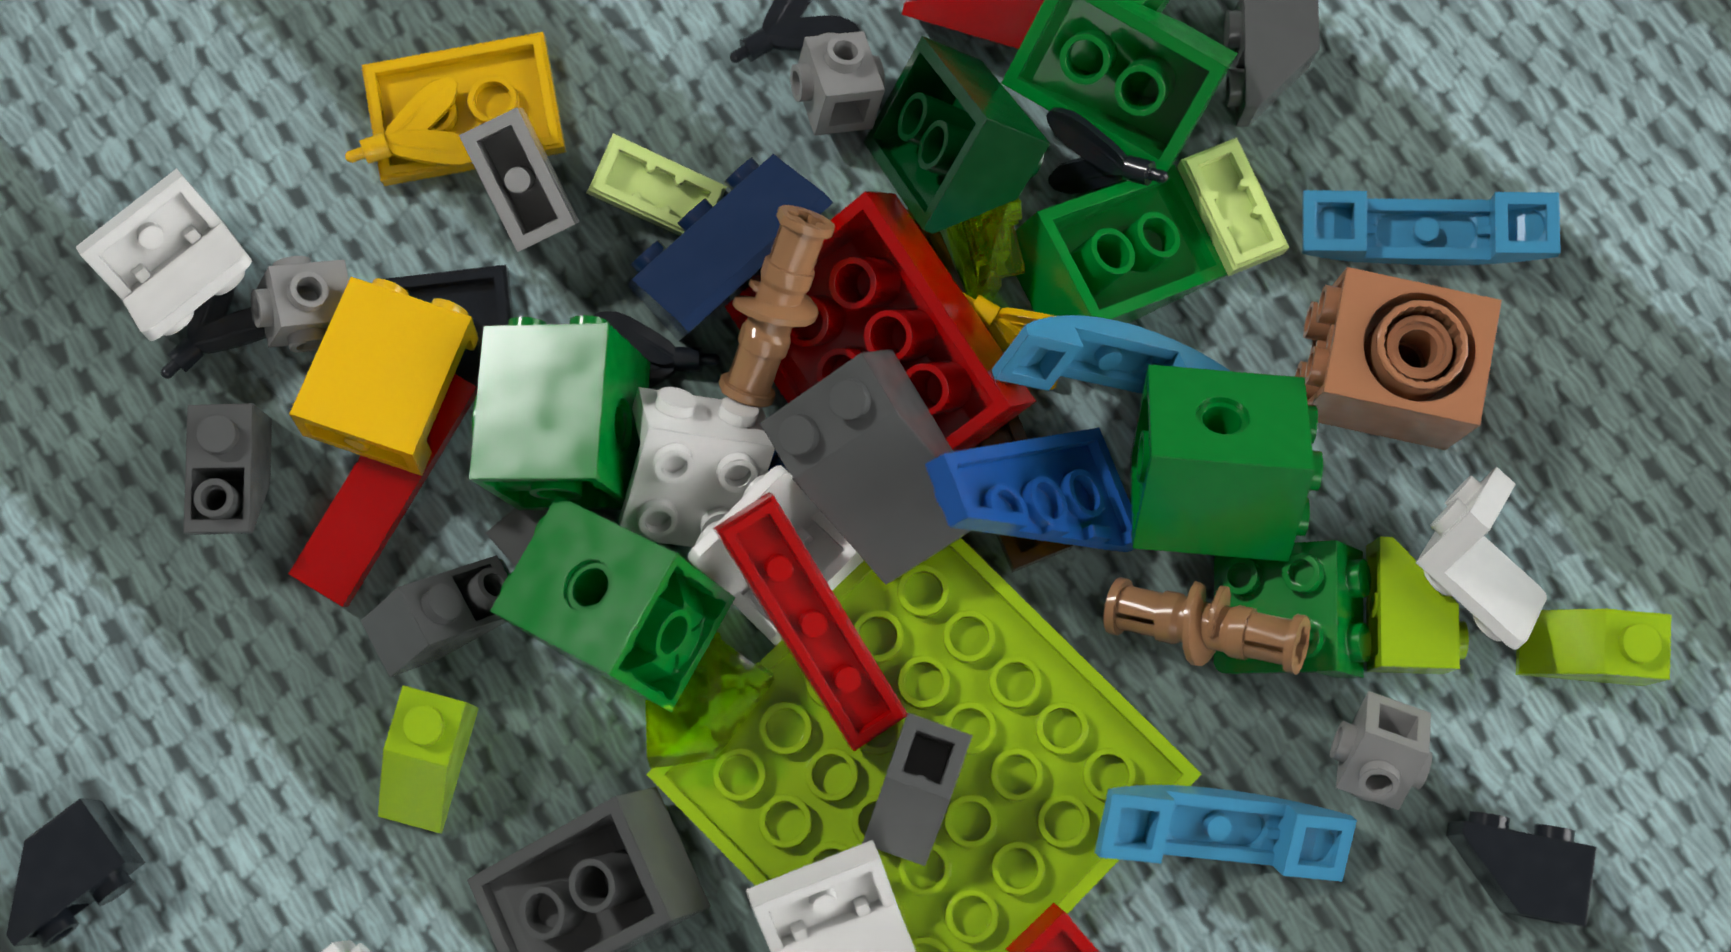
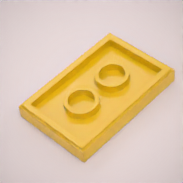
[361,32,566,186]

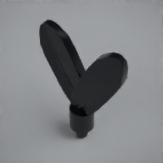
[730,0,859,63]
[1046,107,1168,194]
[161,287,266,379]
[594,311,720,389]

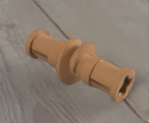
[718,205,835,407]
[1103,577,1311,675]

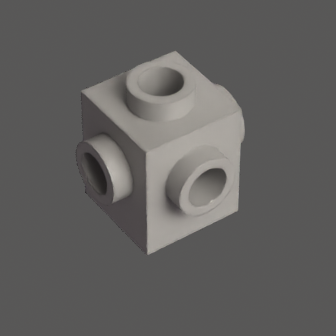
[790,31,885,136]
[250,256,349,353]
[1330,691,1432,810]

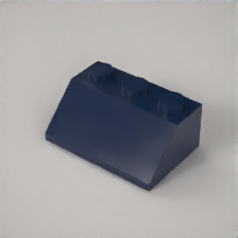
[628,154,833,341]

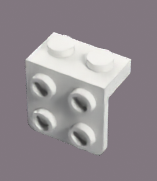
[76,168,252,341]
[618,387,775,547]
[688,465,864,646]
[1416,467,1547,650]
[746,840,916,952]

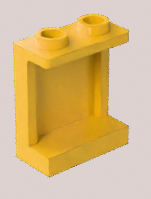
[289,277,479,476]

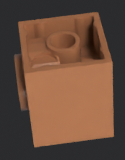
[1295,267,1502,450]

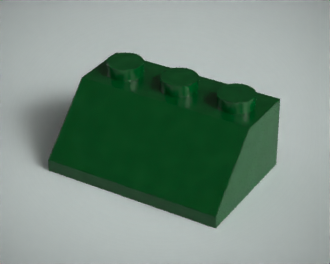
[863,36,1050,234]

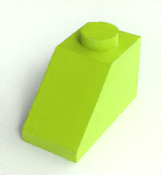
[1366,537,1469,674]
[1515,609,1672,686]
[378,685,479,834]

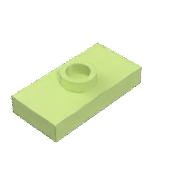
[587,134,727,236]
[1177,137,1289,276]

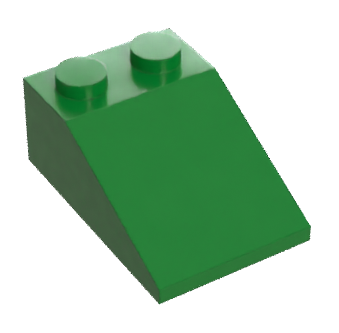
[1001,0,1238,172]
[1000,164,1228,324]

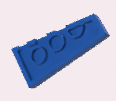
[925,427,1135,552]

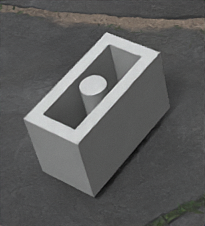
[459,107,580,252]

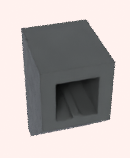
[1224,0,1320,127]
[183,403,272,535]
[361,555,508,677]
[862,713,972,866]

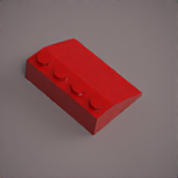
[725,191,1036,452]

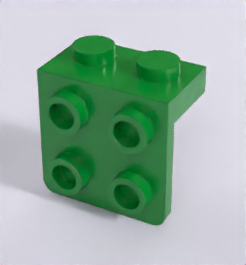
[1214,540,1372,679]

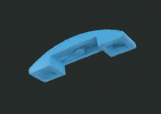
[1302,190,1561,266]
[991,315,1230,394]
[1095,785,1357,882]

